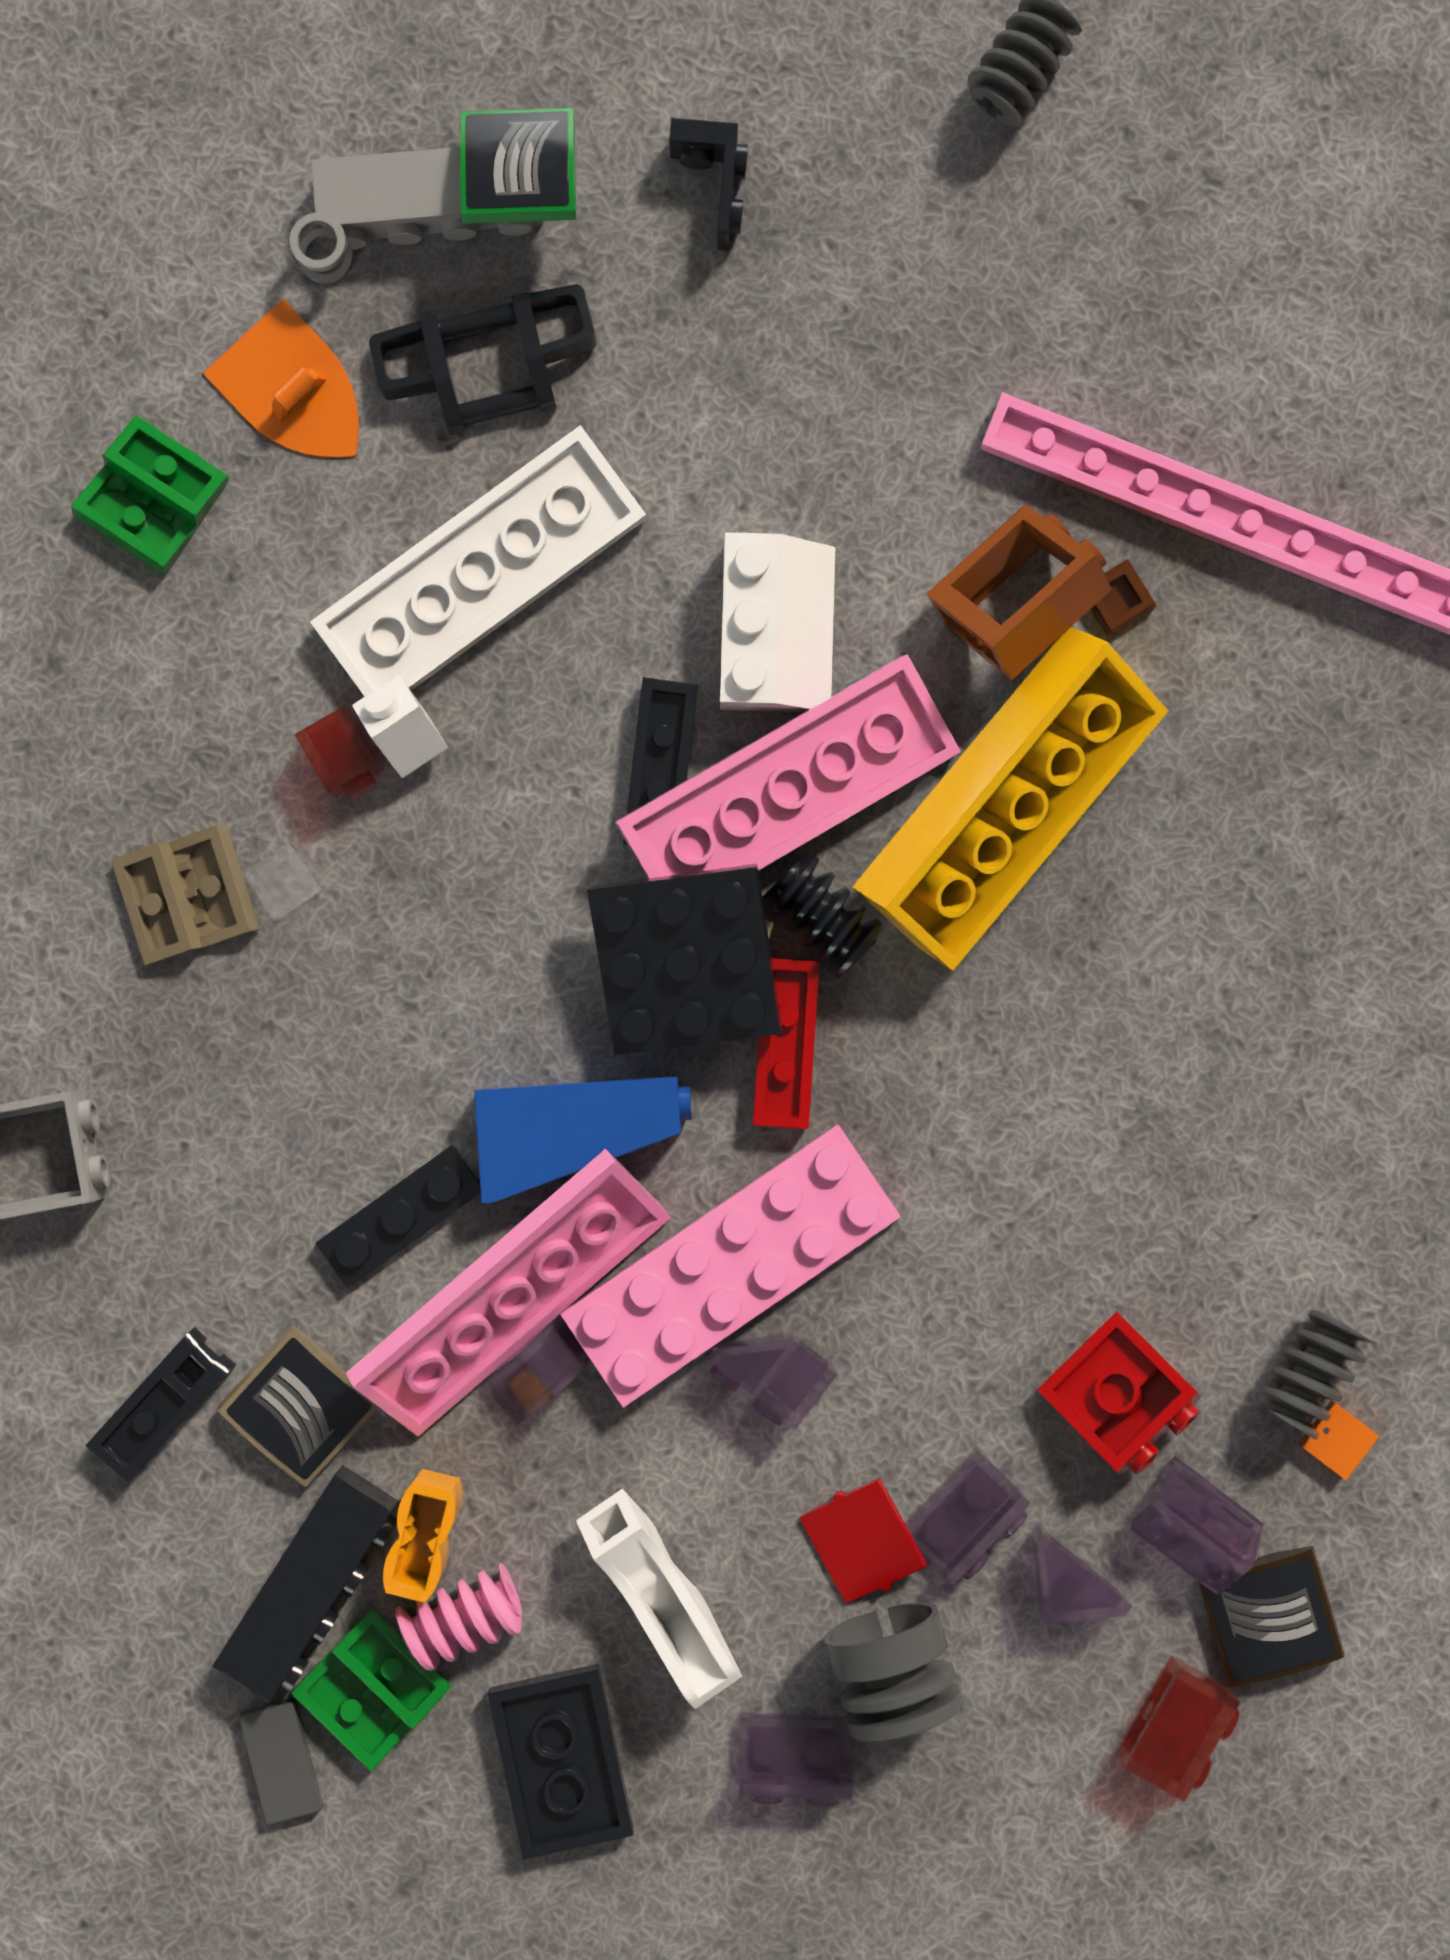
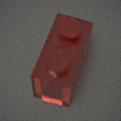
[1117,1655,1240,1802]

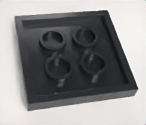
[587,864,783,1055]

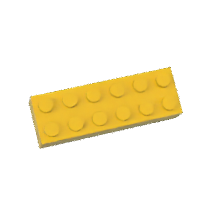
[852,627,1169,971]

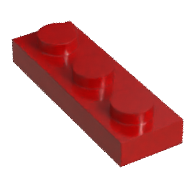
[753,958,820,1129]

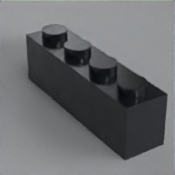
[212,1465,399,1703]

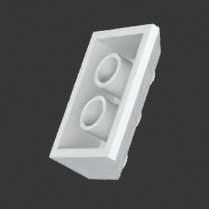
[720,532,835,712]

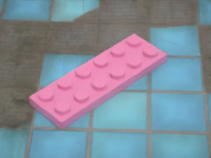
[615,654,961,879]
[560,1124,901,1408]
[346,1149,671,1436]

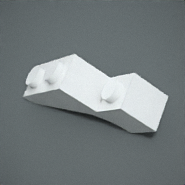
[576,1489,742,1709]

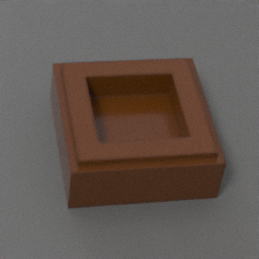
[1090,559,1157,637]

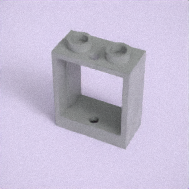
[0,1089,110,1219]

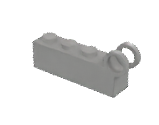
[289,147,544,284]

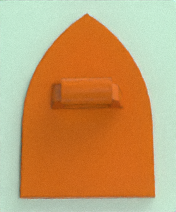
[203,299,359,458]

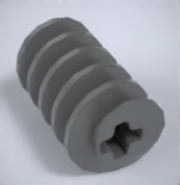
[967,0,1082,129]
[1260,1310,1375,1440]

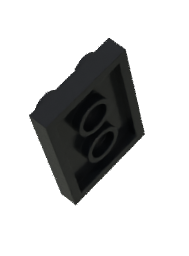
[488,1664,634,1860]

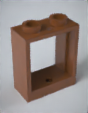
[926,504,1112,681]

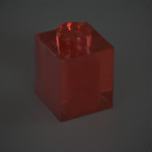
[294,706,384,800]

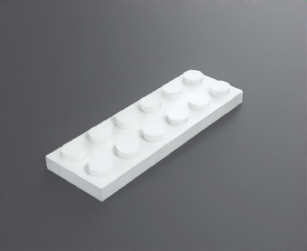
[310,425,647,697]

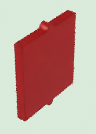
[799,1477,927,1603]

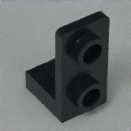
[669,117,748,251]

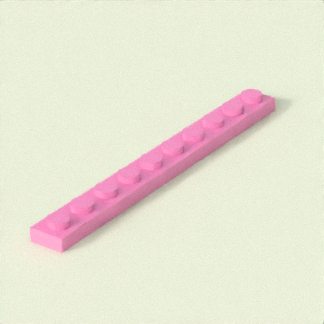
[980,392,1450,635]

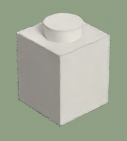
[352,674,449,778]

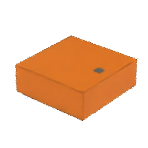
[1298,1400,1380,1481]

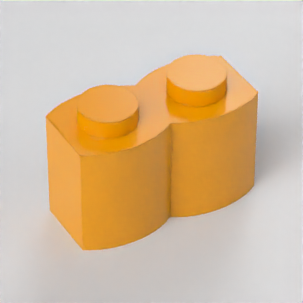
[383,1469,463,1603]

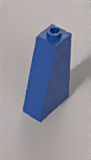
[474,1076,692,1203]

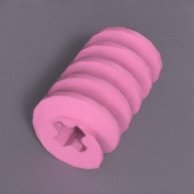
[395,1563,522,1671]

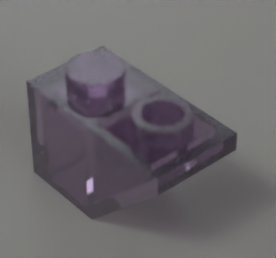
[707,1333,838,1428]

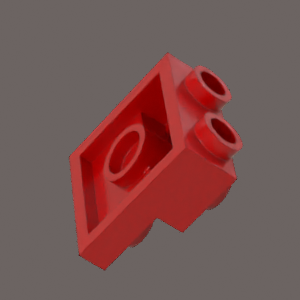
[1037,1311,1201,1476]

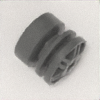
[824,1602,964,1741]

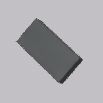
[238,1697,324,1825]

